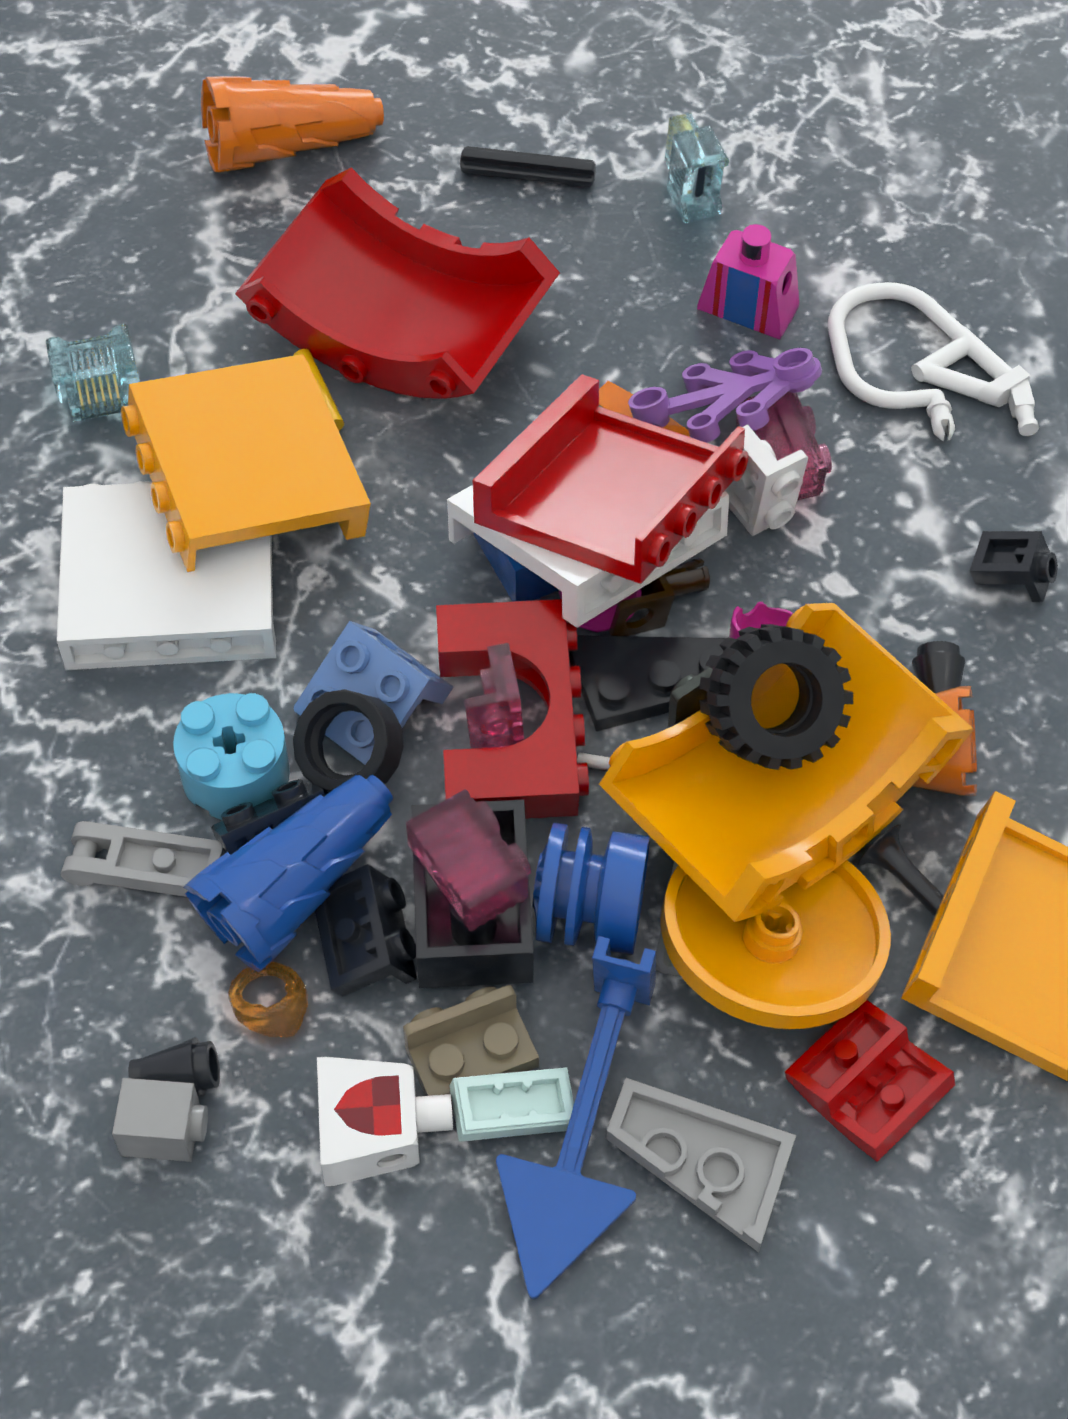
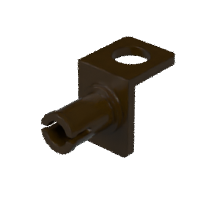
[609,558,710,636]

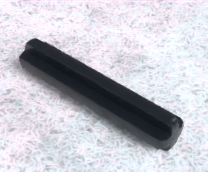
[460,146,596,187]

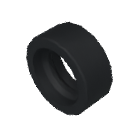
[293,689,404,792]

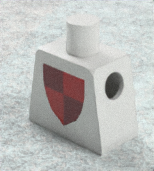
[317,1057,453,1187]

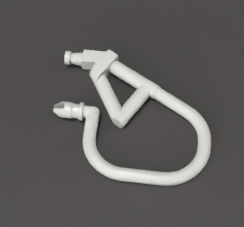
[828,282,1039,441]

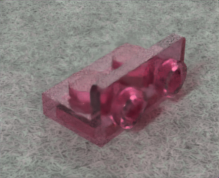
[464,643,525,748]

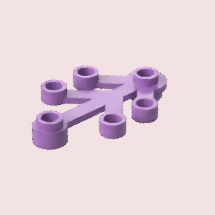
[628,348,822,443]

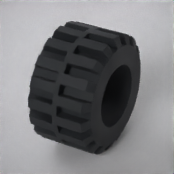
[699,624,853,770]

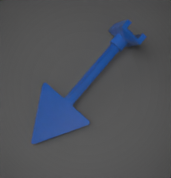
[496,936,656,1299]

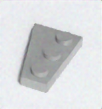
[606,1078,796,1252]

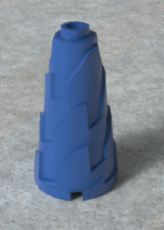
[183,775,393,972]

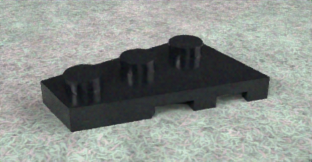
[568,635,726,732]

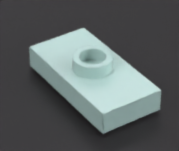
[449,1067,574,1142]

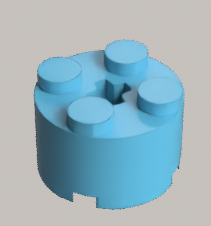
[173,693,290,820]

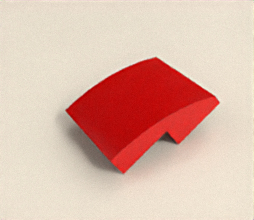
[785,1000,955,1162]

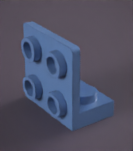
[293,621,453,765]

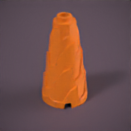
[201,76,384,172]

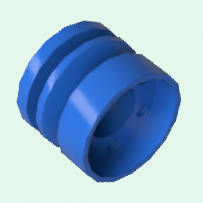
[532,823,650,955]

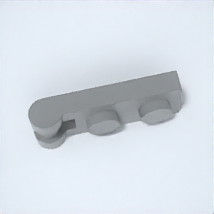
[61,821,225,897]

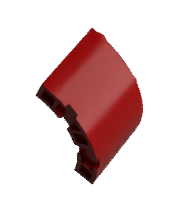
[235,167,560,399]

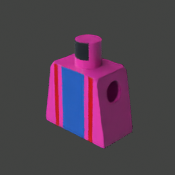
[697,224,799,340]

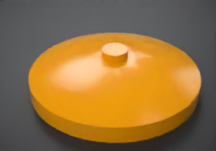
[660,860,891,1029]

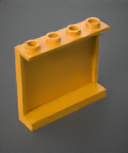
[121,354,371,572]
[901,791,1068,1081]

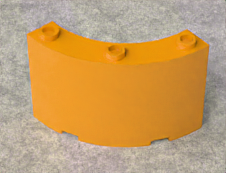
[599,603,974,922]

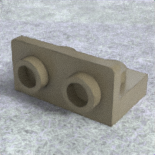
[403,985,539,1101]

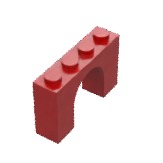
[436,599,589,819]

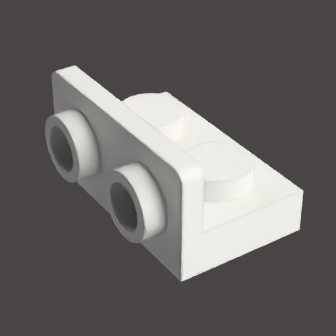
[725,424,808,536]

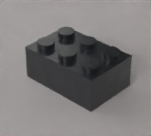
[411,800,534,988]

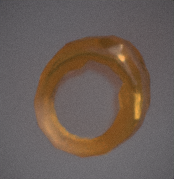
[228,962,308,1038]

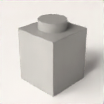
[112,1078,208,1162]

